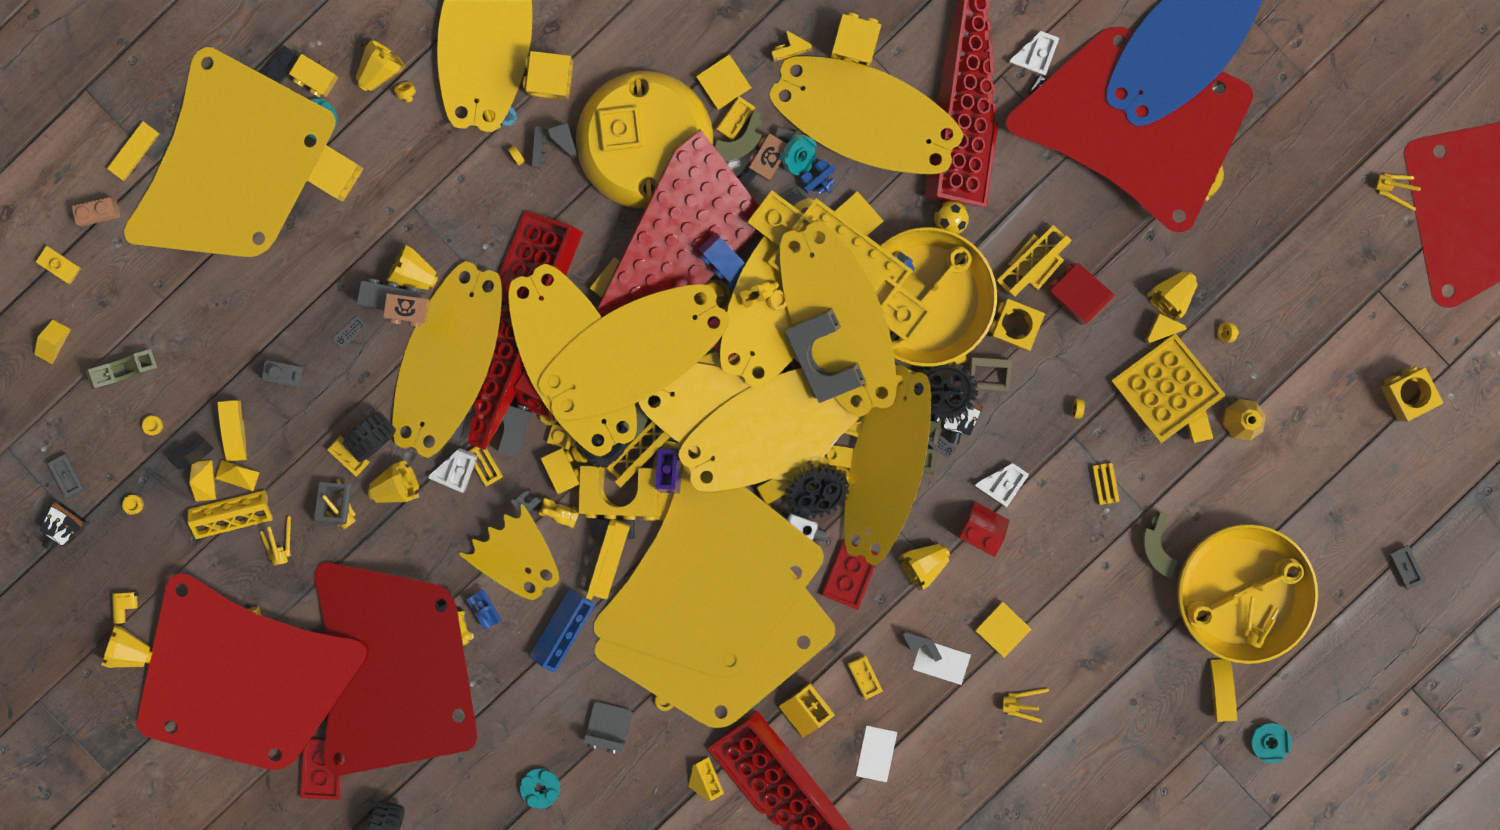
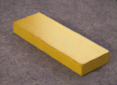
[107,121,160,181]

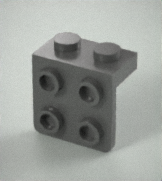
[584,702,632,754]

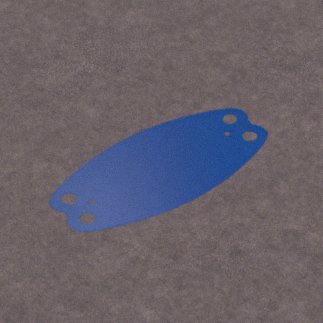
[1107,0,1262,126]

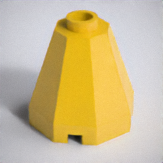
[356,40,405,91]
[386,244,438,290]
[1147,271,1197,321]
[1223,399,1266,441]
[368,460,419,503]
[898,544,950,590]
[101,625,152,668]

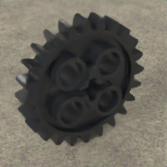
[914,362,978,424]
[784,463,849,519]

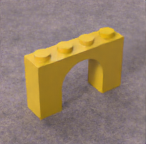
[579,466,662,520]

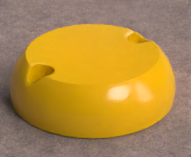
[576,71,714,209]
[881,228,997,367]
[1177,524,1318,664]

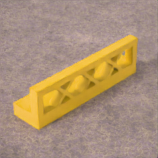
[996,225,1072,298]
[607,421,671,488]
[188,490,273,539]
[586,519,630,600]

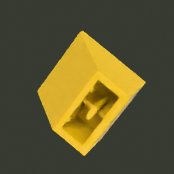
[779,682,835,737]

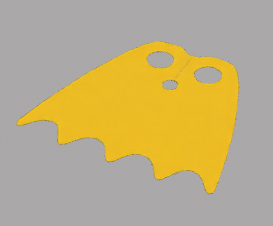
[459,504,559,600]

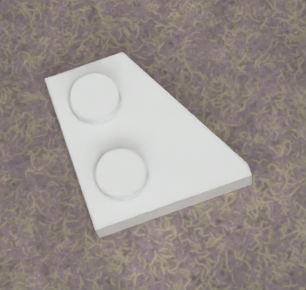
[1009,31,1059,76]
[428,448,477,493]
[975,463,1029,507]

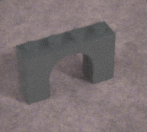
[785,308,866,403]
[451,396,532,458]

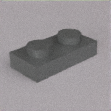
[532,126,548,169]
[47,454,85,498]
[1389,545,1426,590]

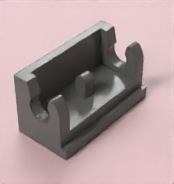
[511,490,543,513]

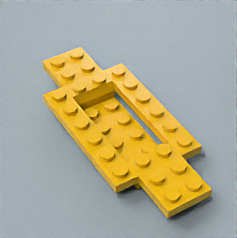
[748,190,933,343]

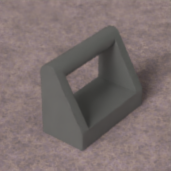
[548,123,578,159]
[314,482,352,526]

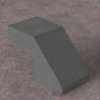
[902,631,942,662]

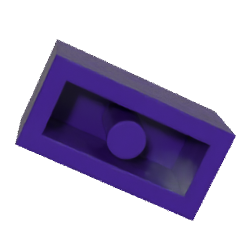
[655,449,682,494]

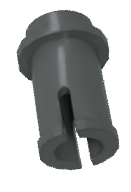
[775,126,802,142]

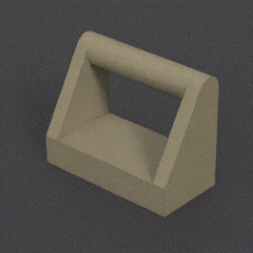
[969,358,1012,392]

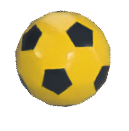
[934,201,969,234]

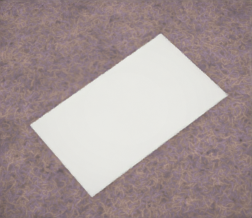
[913,643,971,685]
[856,726,897,782]

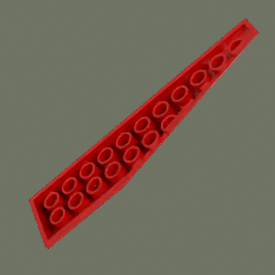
[924,0,998,208]
[468,210,584,450]
[707,710,852,830]

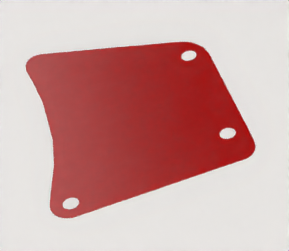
[1006,27,1253,233]
[1404,122,1500,308]
[315,562,477,776]
[136,574,367,770]

